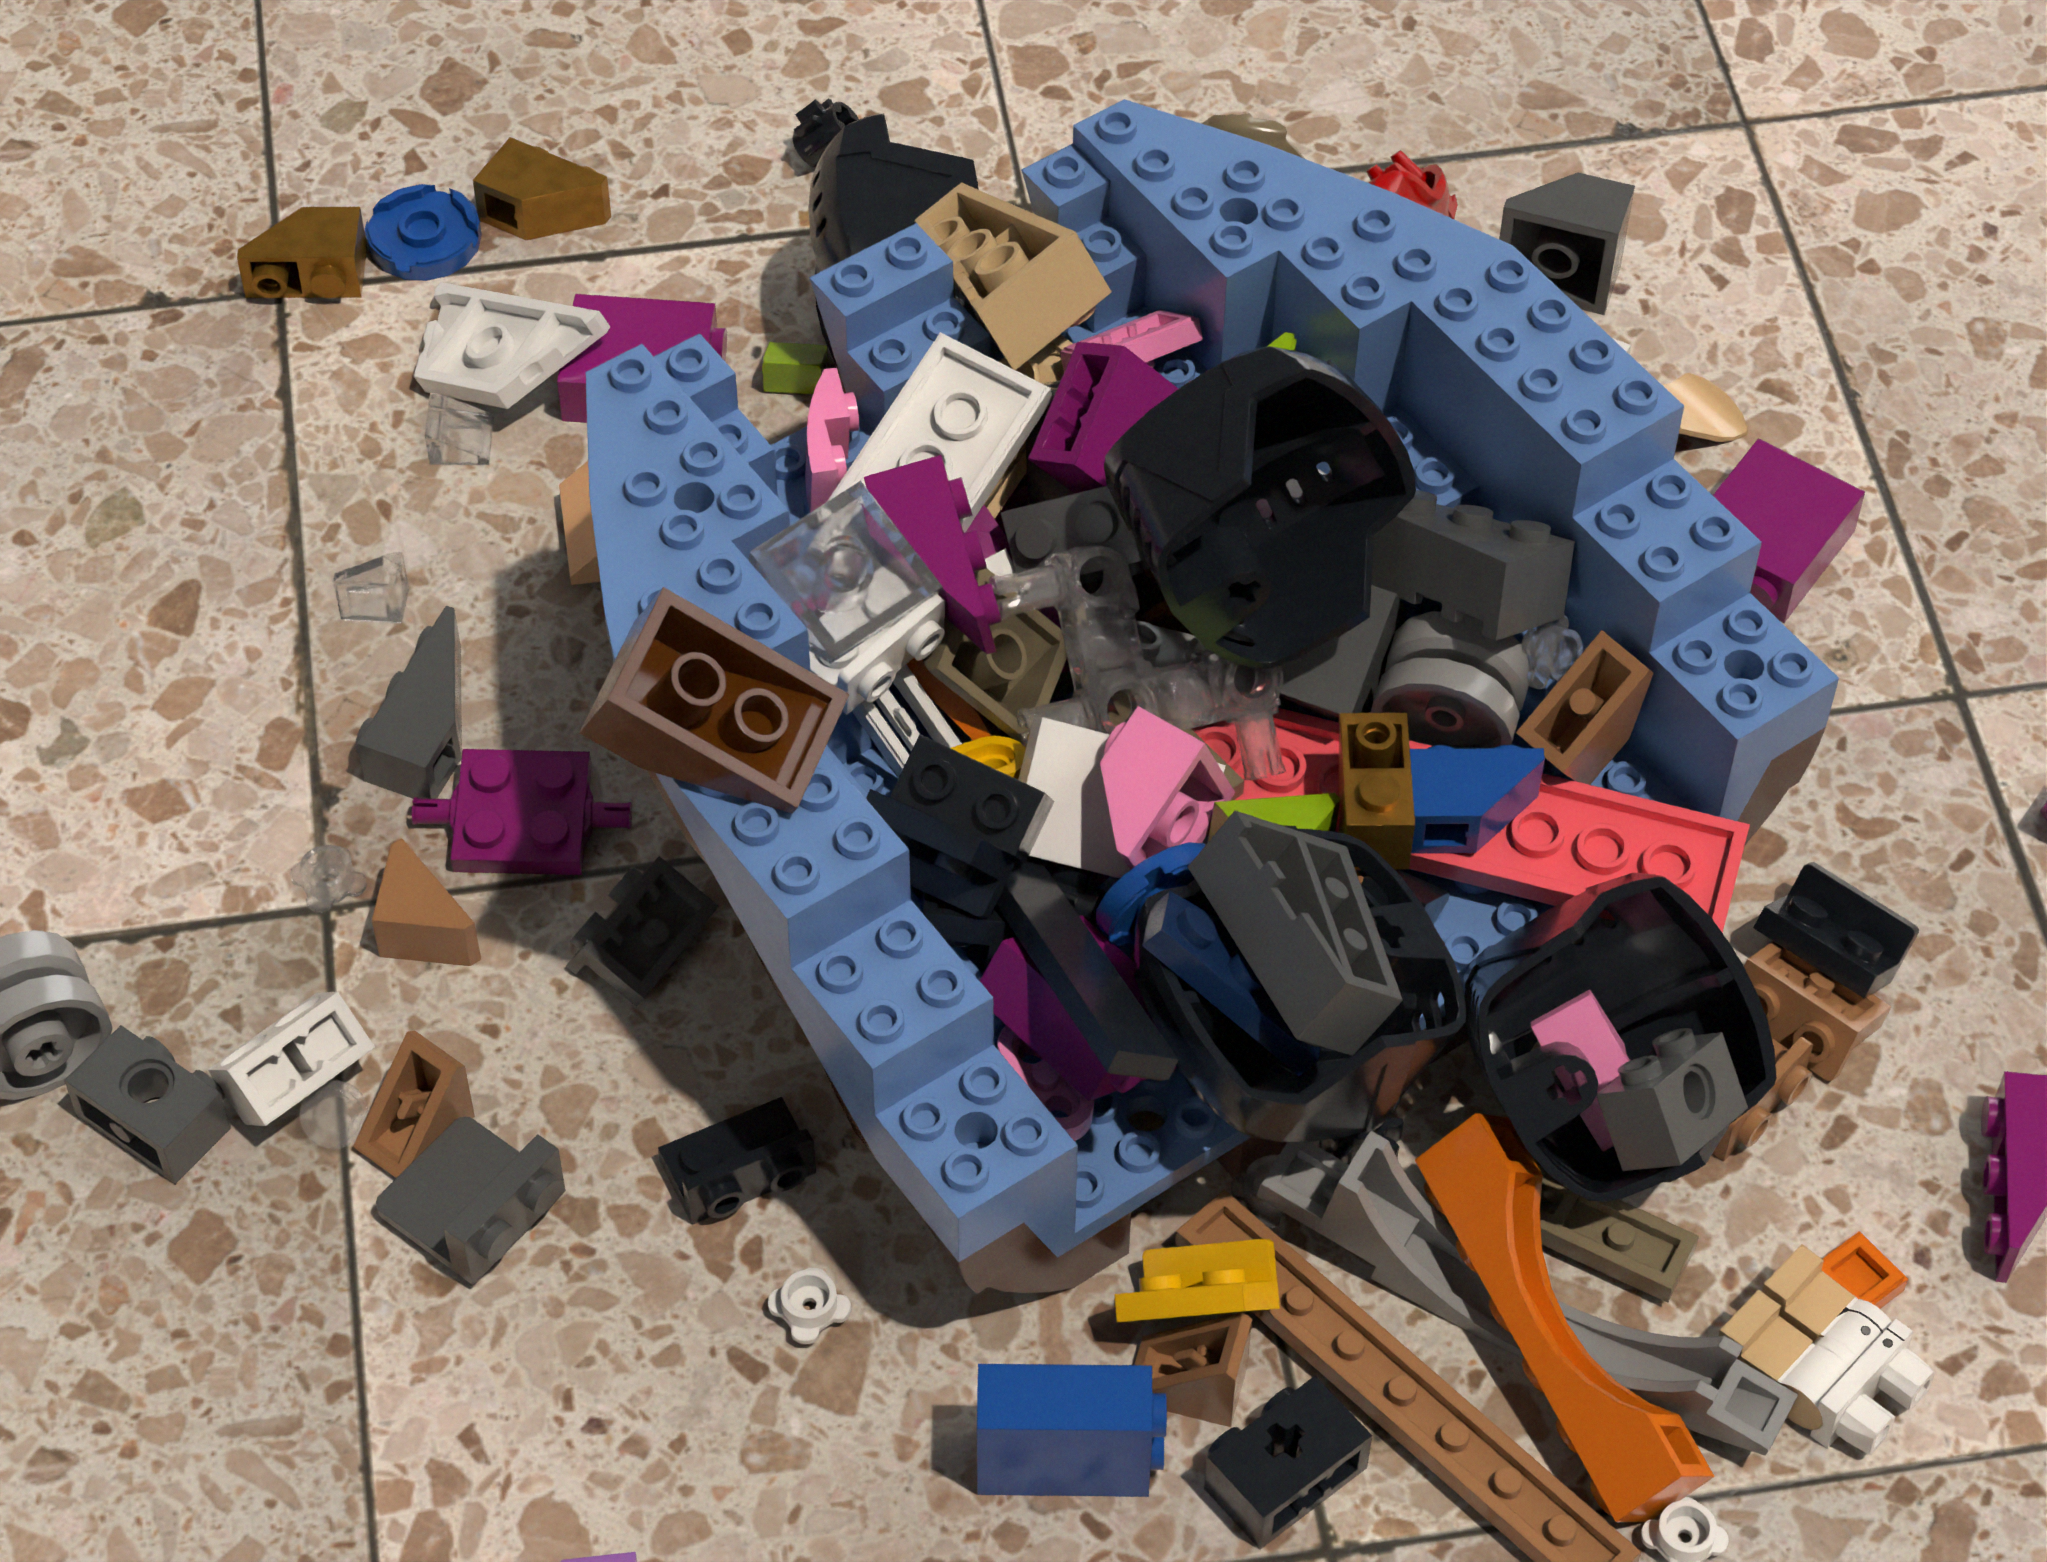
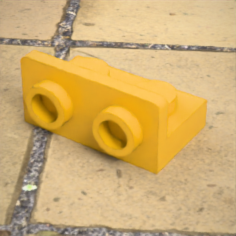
[1114,1239,1280,1322]

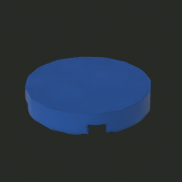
[365,184,482,281]
[1096,842,1206,949]

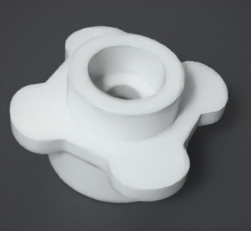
[768,1268,851,1344]
[1641,1497,1729,1562]

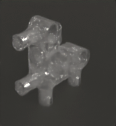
[989,546,1286,780]

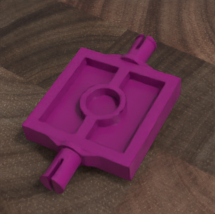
[412,749,632,875]

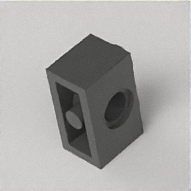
[64,1025,231,1184]
[1596,1028,1748,1171]

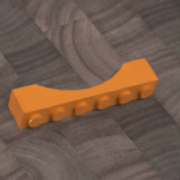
[1415,1113,1715,1522]

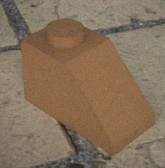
[1516,630,1653,785]

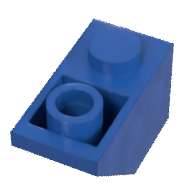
[1410,745,1545,853]

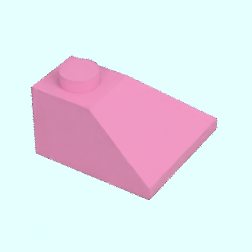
[1100,706,1235,870]

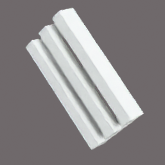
[852,665,962,778]

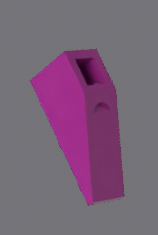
[864,455,1002,654]
[1981,1071,2047,1283]

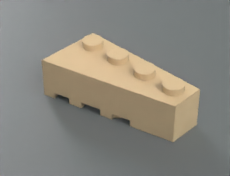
[914,183,1112,370]

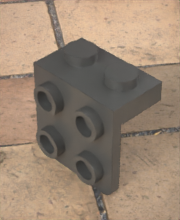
[1000,485,1150,596]
[376,1116,566,1285]

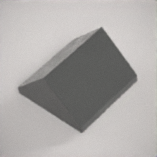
[1256,585,1408,723]

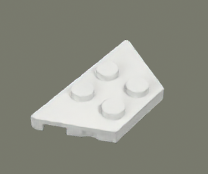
[414,282,610,409]

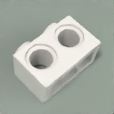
[208,992,375,1126]

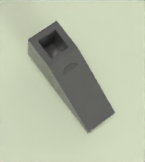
[355,606,462,799]

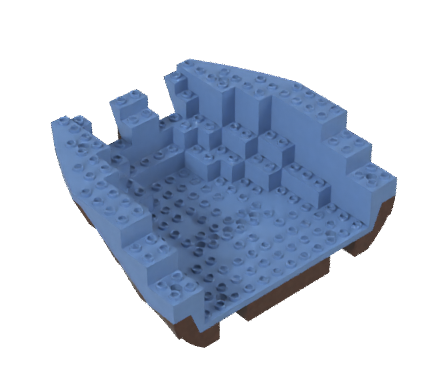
[586,99,1839,1294]

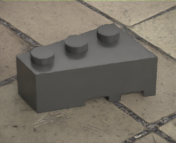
[1372,490,1575,641]
[1188,811,1403,1056]

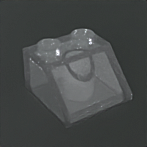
[748,480,943,664]

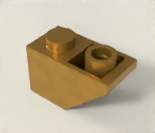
[473,137,612,240]
[237,207,367,298]
[1338,713,1415,870]

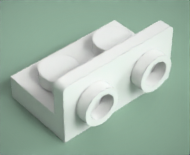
[808,568,945,715]

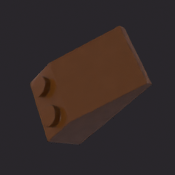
[579,587,850,813]

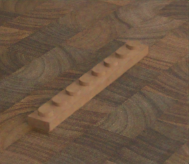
[1175,1189,1641,1562]

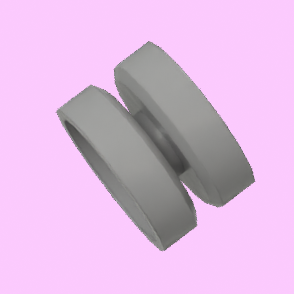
[1371,611,1534,749]
[0,930,113,1100]

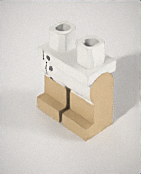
[1718,1244,1935,1455]

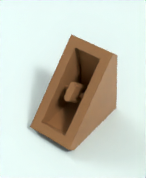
[372,838,481,966]
[353,1030,475,1178]
[1134,1312,1252,1427]

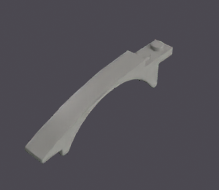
[1257,1131,1798,1456]

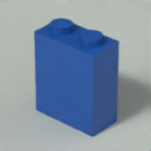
[977,1364,1167,1497]

